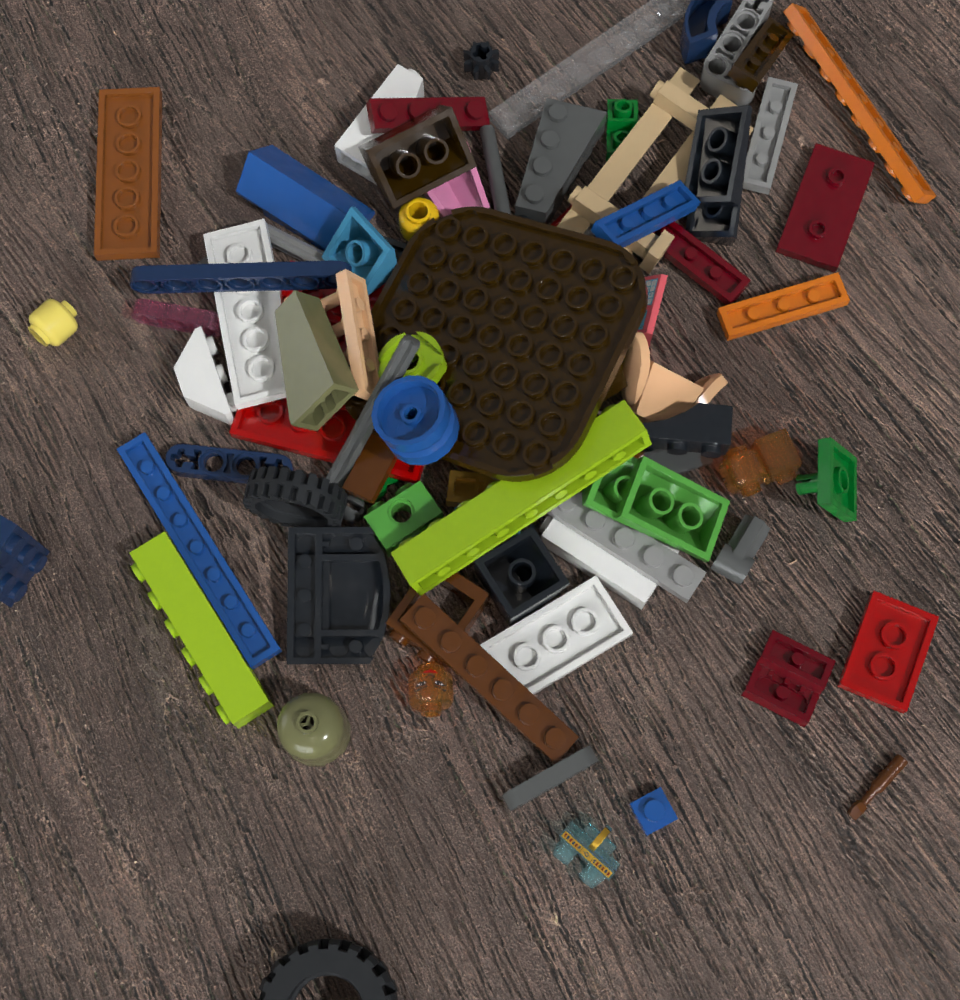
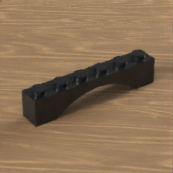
[596,403,733,458]

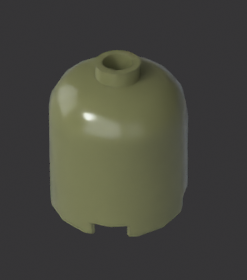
[277,693,351,767]

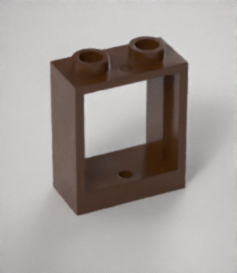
[386,572,490,668]

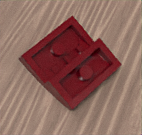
[741,630,836,728]

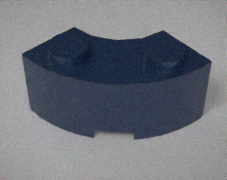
[680,0,733,65]

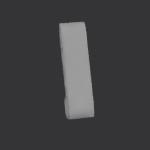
[700,0,774,106]

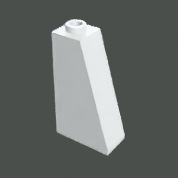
[334,64,425,185]
[539,515,680,610]

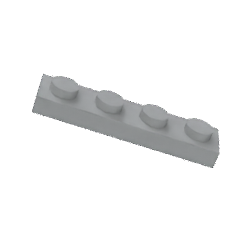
[743,76,798,195]

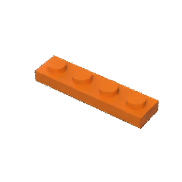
[716,272,850,341]

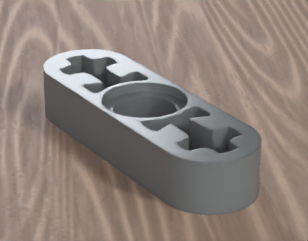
[502,745,599,812]

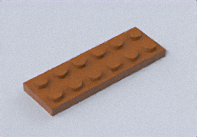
[94,87,163,261]

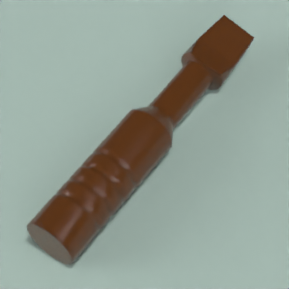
[846,754,908,821]

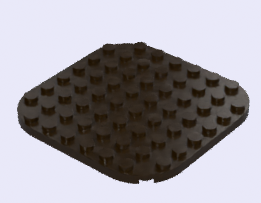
[345,206,648,482]

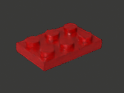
[837,591,939,714]

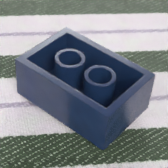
[0,515,50,607]

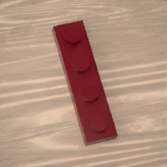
[366,97,490,134]
[653,221,751,305]

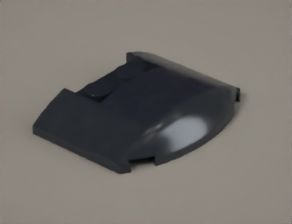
[286,527,391,665]

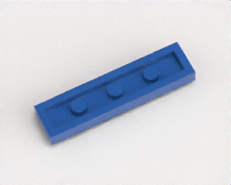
[590,180,701,248]

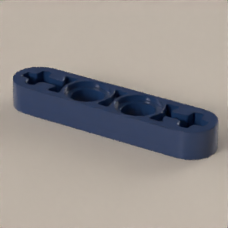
[166,444,295,484]

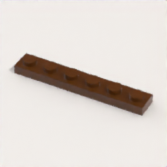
[399,594,579,764]

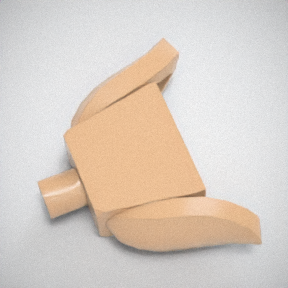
[621,332,728,423]

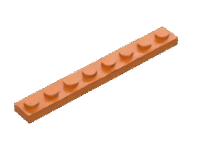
[783,3,936,204]

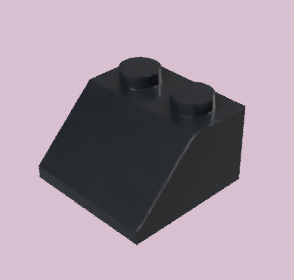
[474,526,570,627]

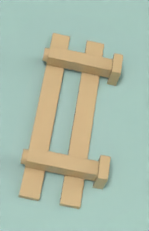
[557,67,754,274]

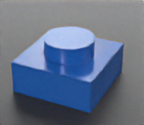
[629,787,678,836]

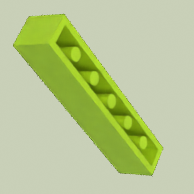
[130,531,274,729]

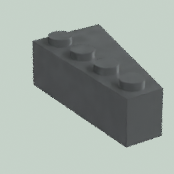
[515,98,607,224]

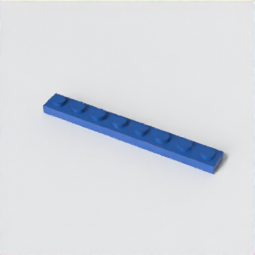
[116,432,282,670]

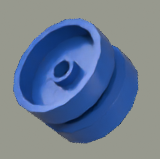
[371,375,460,465]

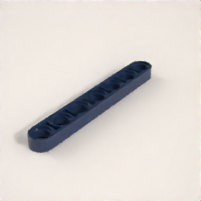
[130,260,352,294]

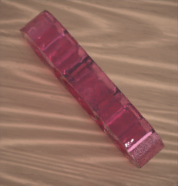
[131,299,221,337]

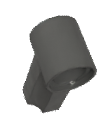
[710,514,771,586]

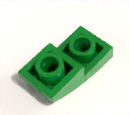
[606,99,638,161]

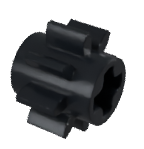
[463,41,499,81]

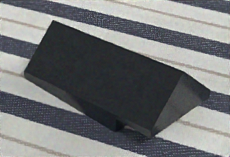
[685,105,752,246]

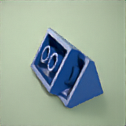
[236,145,375,251]

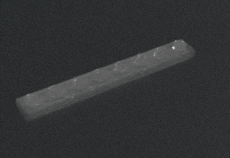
[488,0,691,140]

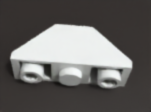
[174,327,237,425]

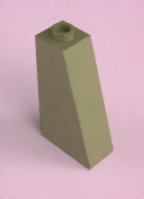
[275,290,359,431]

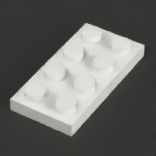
[480,576,633,695]

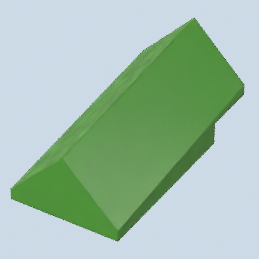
[582,456,730,562]

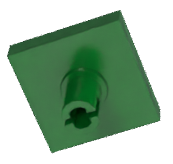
[796,437,857,522]

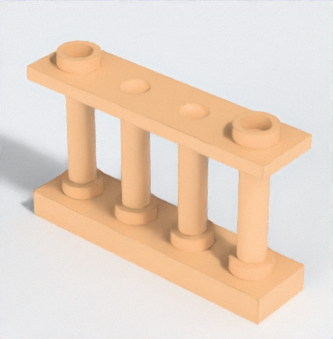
[284,269,380,425]

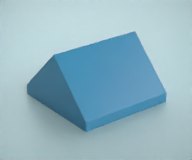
[321,206,397,295]

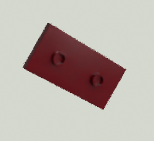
[775,143,875,273]

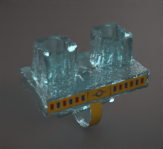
[553,821,620,889]

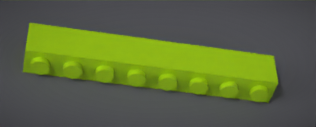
[391,400,652,596]

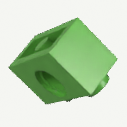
[364,481,443,557]

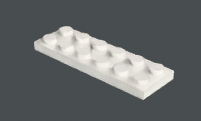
[203,219,286,410]

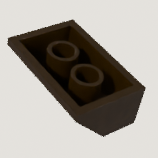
[358,105,477,209]

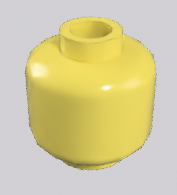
[28,299,78,347]

